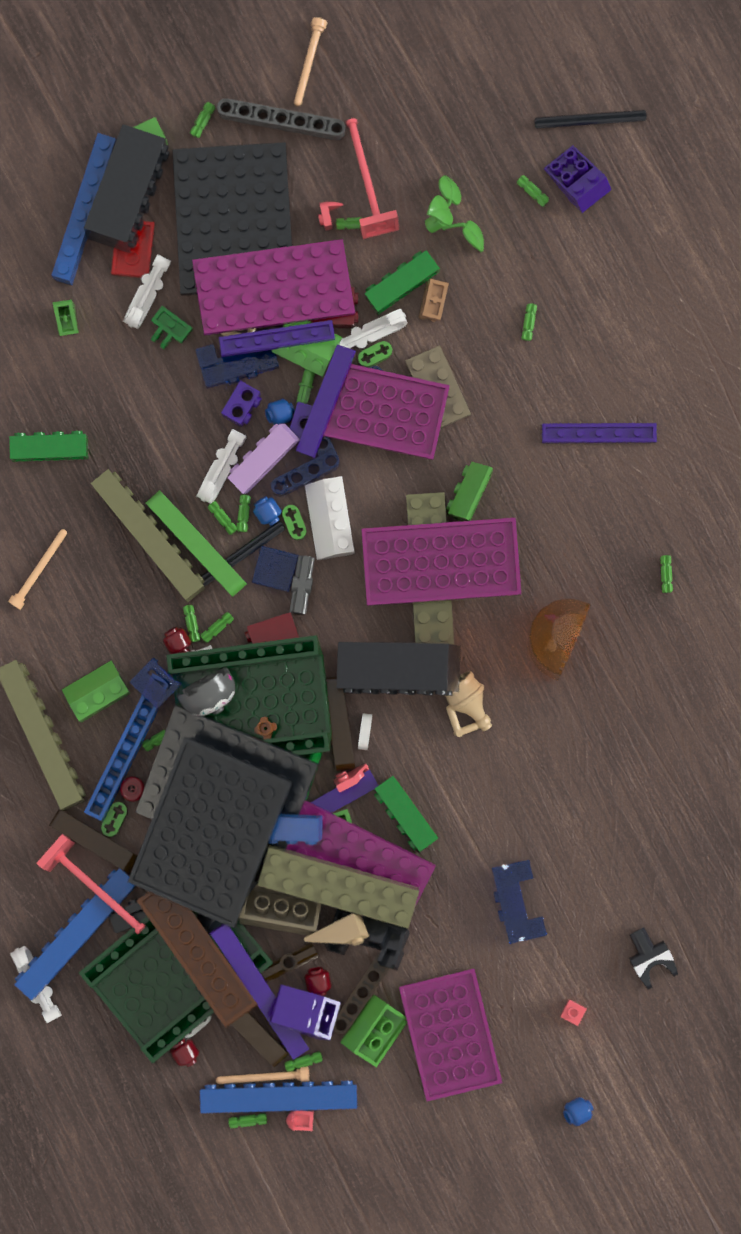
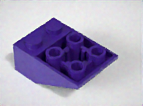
[544,145,612,213]
[270,985,340,1040]

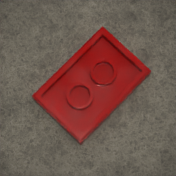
[111,221,155,278]

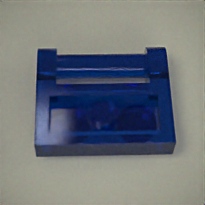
[130,658,182,709]

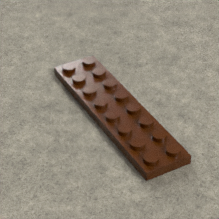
[137,891,258,1028]

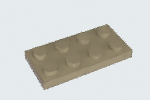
[405,345,471,429]

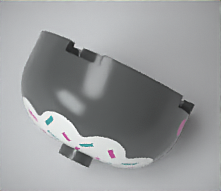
[176,667,235,716]

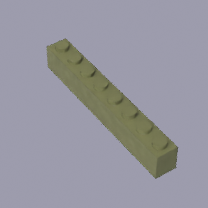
[91,469,205,603]

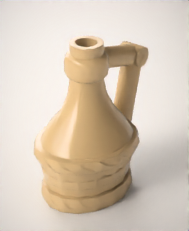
[445,671,492,737]

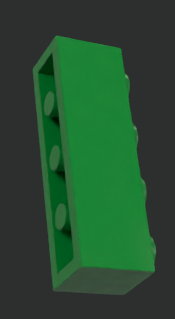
[364,250,440,315]
[9,431,88,462]
[374,776,439,852]

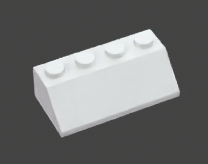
[305,476,355,560]

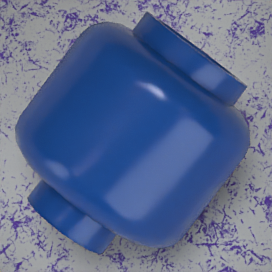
[265,399,295,425]
[253,496,281,526]
[563,1097,593,1126]

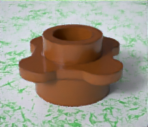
[254,717,277,739]

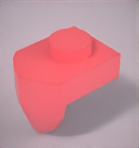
[318,201,343,231]
[286,1110,314,1131]

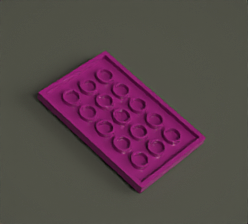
[323,364,450,460]
[399,969,502,1101]

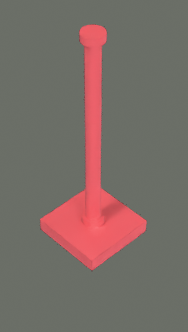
[346,118,399,239]
[36,834,146,934]

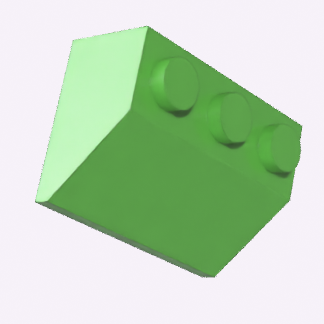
[272,321,342,377]
[446,462,493,522]
[62,660,131,723]
[340,994,407,1067]

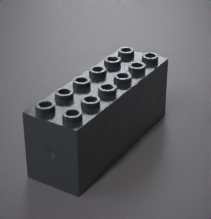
[84,124,170,253]
[337,642,461,696]

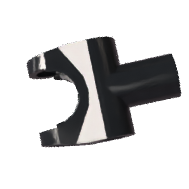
[629,927,678,990]

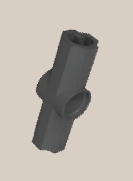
[289,555,315,615]

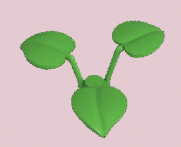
[425,175,484,252]

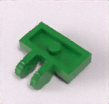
[151,306,193,349]

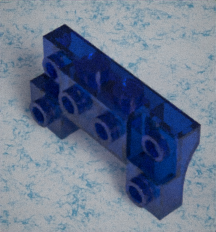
[195,328,280,389]
[492,859,547,944]

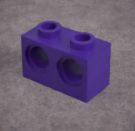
[221,380,262,427]

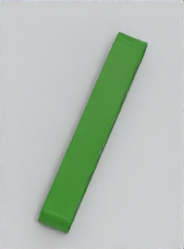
[146,490,247,597]

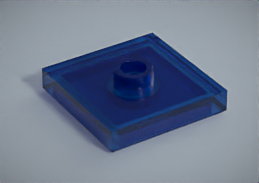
[252,546,299,592]

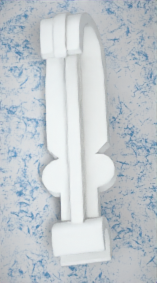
[123,254,171,329]
[339,308,407,349]
[196,429,247,503]
[10,946,62,1023]

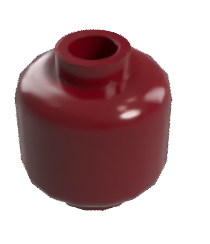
[163,626,191,654]
[120,777,145,802]
[304,967,332,996]
[170,1038,199,1067]

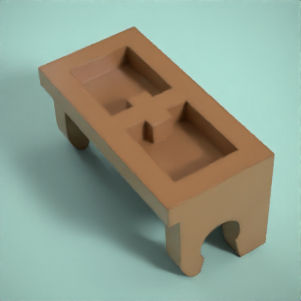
[418,279,449,322]

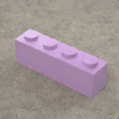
[227,423,300,494]

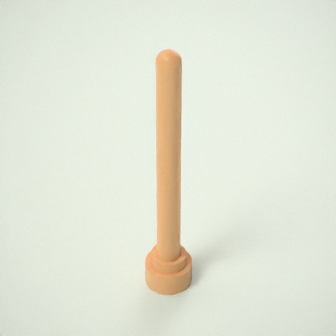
[294,17,327,106]
[8,529,67,610]
[216,1066,310,1084]

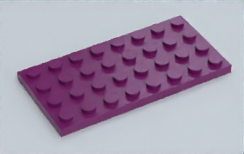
[192,239,355,335]
[362,518,521,606]
[287,800,436,919]

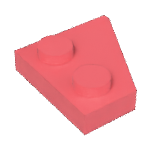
[333,763,369,793]

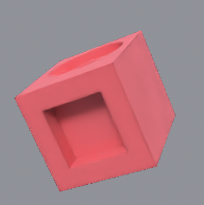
[560,999,587,1026]

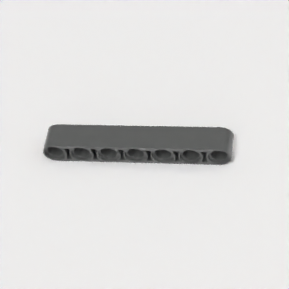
[217,98,345,140]

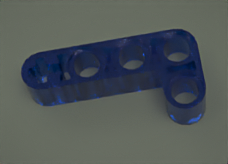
[271,436,340,497]

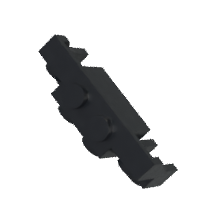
[324,909,410,970]

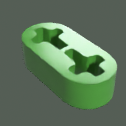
[358,341,392,368]
[282,505,307,541]
[101,802,128,837]

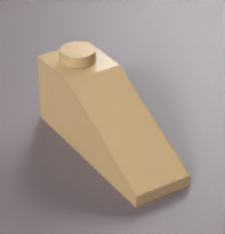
[304,914,369,946]

